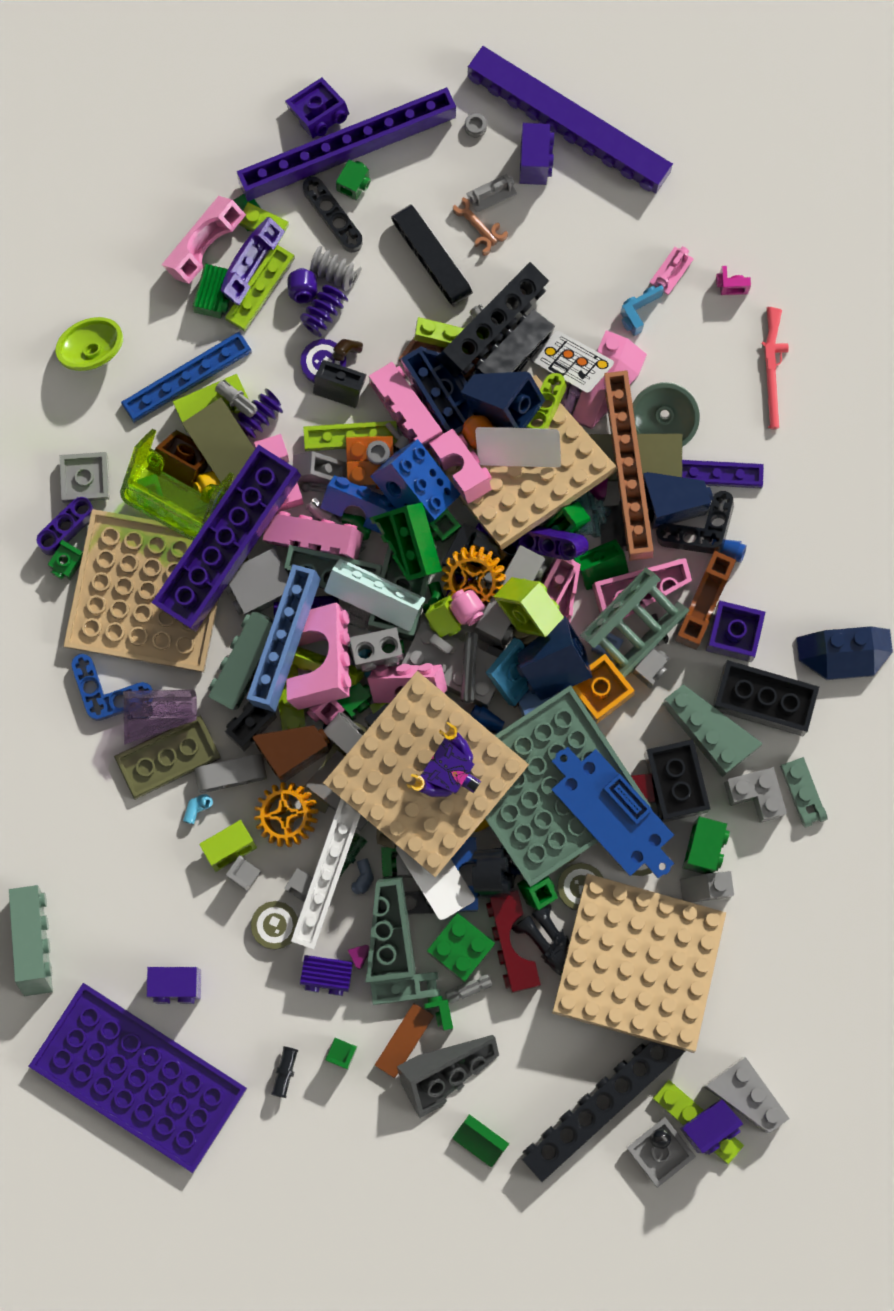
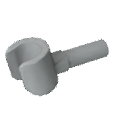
[385,422,409,451]

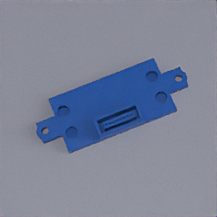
[551,747,674,878]

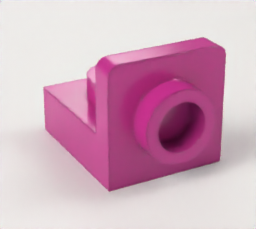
[716,266,751,295]

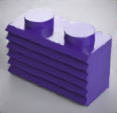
[300,955,353,996]

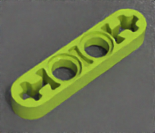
[526,373,566,429]

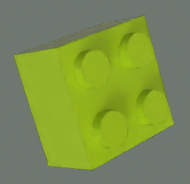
[493,577,564,637]

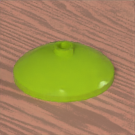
[55,317,123,371]

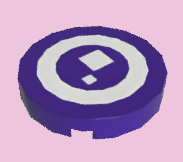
[300,339,347,383]

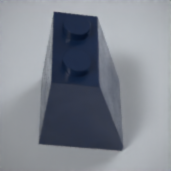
[460,371,545,428]
[643,472,713,529]
[516,616,592,701]

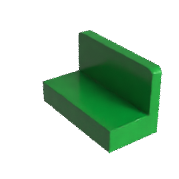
[573,539,629,590]
[453,1114,509,1167]

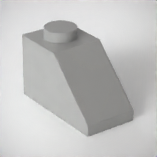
[292,451,346,485]
[680,871,734,902]

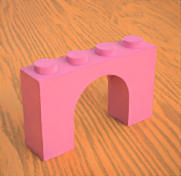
[286,602,351,710]

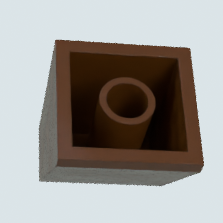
[252,725,330,782]

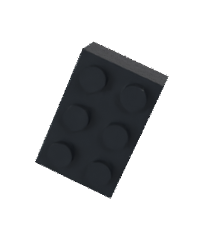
[644,739,711,823]

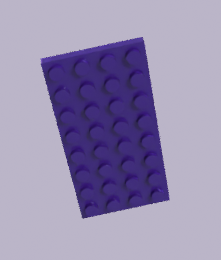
[28,983,247,1173]

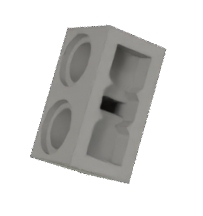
[350,627,403,672]

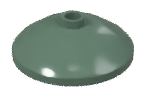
[632,382,700,447]

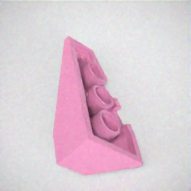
[572,330,647,429]

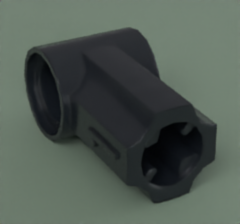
[466,531,517,569]

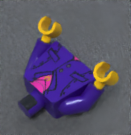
[407,722,481,797]

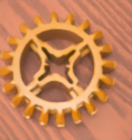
[441,545,506,608]
[254,782,319,847]

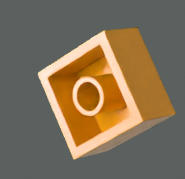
[572,654,635,724]

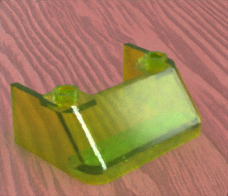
[120,428,234,540]

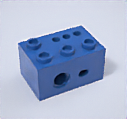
[370,439,461,523]

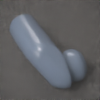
[351,858,374,894]

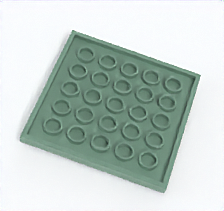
[485,685,651,887]

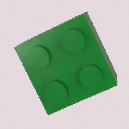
[682,816,730,874]
[427,913,495,983]

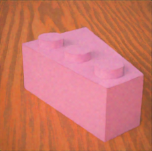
[541,558,581,623]

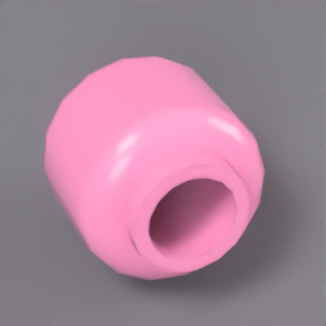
[449,589,485,626]

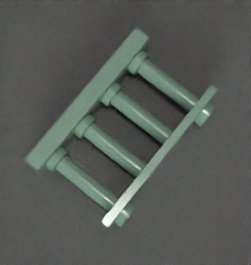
[580,568,690,678]

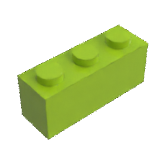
[173,374,249,432]

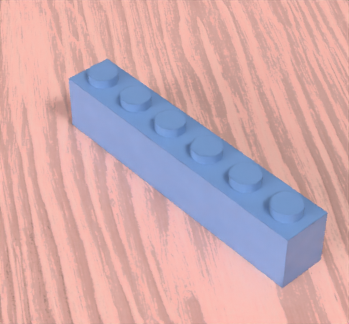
[247,564,321,712]

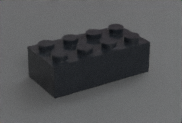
[713,660,819,736]

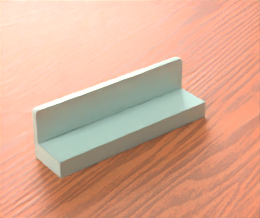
[325,558,426,631]

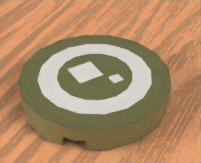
[557,863,604,911]
[251,901,298,950]

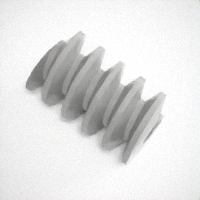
[310,246,362,291]

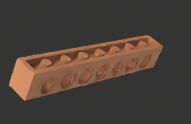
[604,370,654,561]

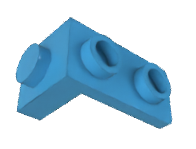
[620,285,664,336]

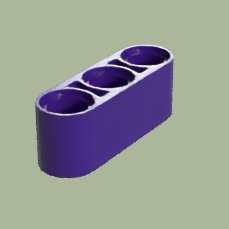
[36,497,94,555]
[518,526,589,560]

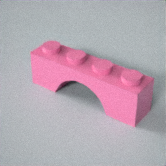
[162,196,246,284]

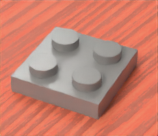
[59,452,110,503]
[626,1117,696,1188]

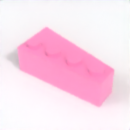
[369,362,443,450]
[263,510,363,560]
[592,558,692,620]

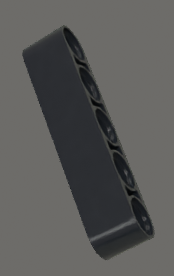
[391,204,473,306]

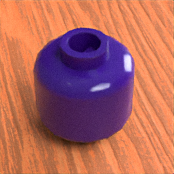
[287,268,318,304]

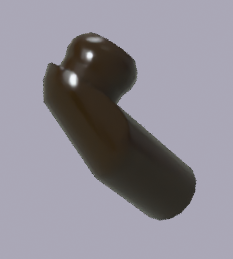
[332,339,363,361]

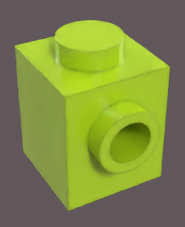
[425,595,462,638]

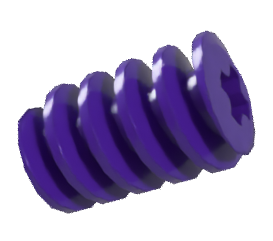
[300,285,348,337]
[236,388,283,439]

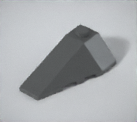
[397,1035,499,1118]

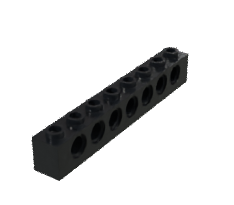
[521,1041,685,1182]

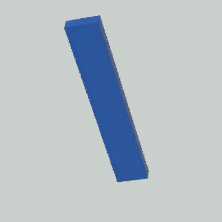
[121,331,252,423]

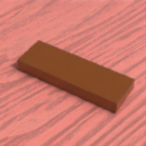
[375,1003,434,1078]

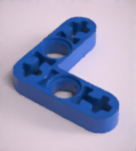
[71,654,154,721]

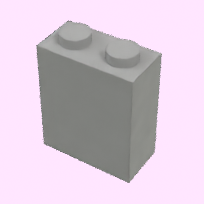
[226,548,289,616]

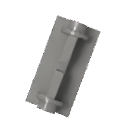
[466,174,517,213]

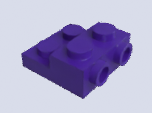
[285,77,350,138]

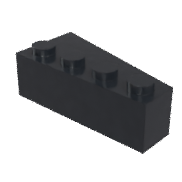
[474,309,555,374]

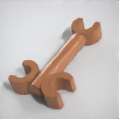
[453,197,508,256]

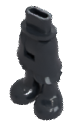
[512,904,569,976]

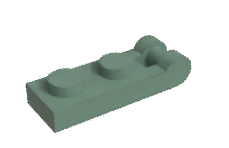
[780,757,828,828]
[370,972,441,1005]

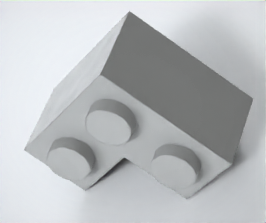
[724,767,787,823]

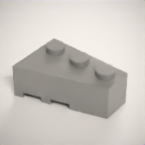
[703,1057,790,1133]

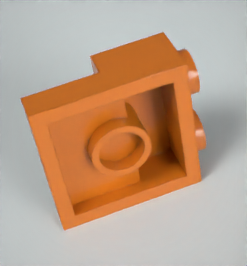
[346,435,393,489]

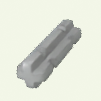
[445,975,492,1004]

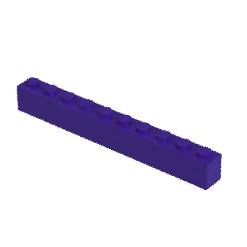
[467,46,673,194]
[237,87,456,202]

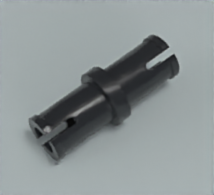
[271,1046,298,1098]

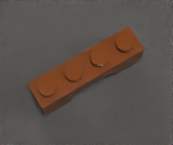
[675,551,736,650]

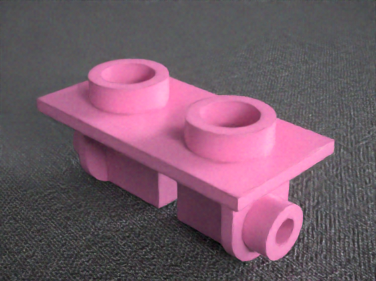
[649,246,694,295]

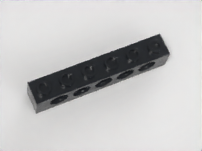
[436,262,549,378]

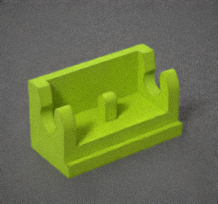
[199,820,257,872]

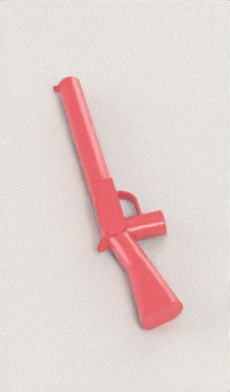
[761,307,789,429]

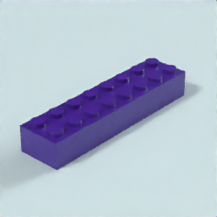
[151,444,301,632]

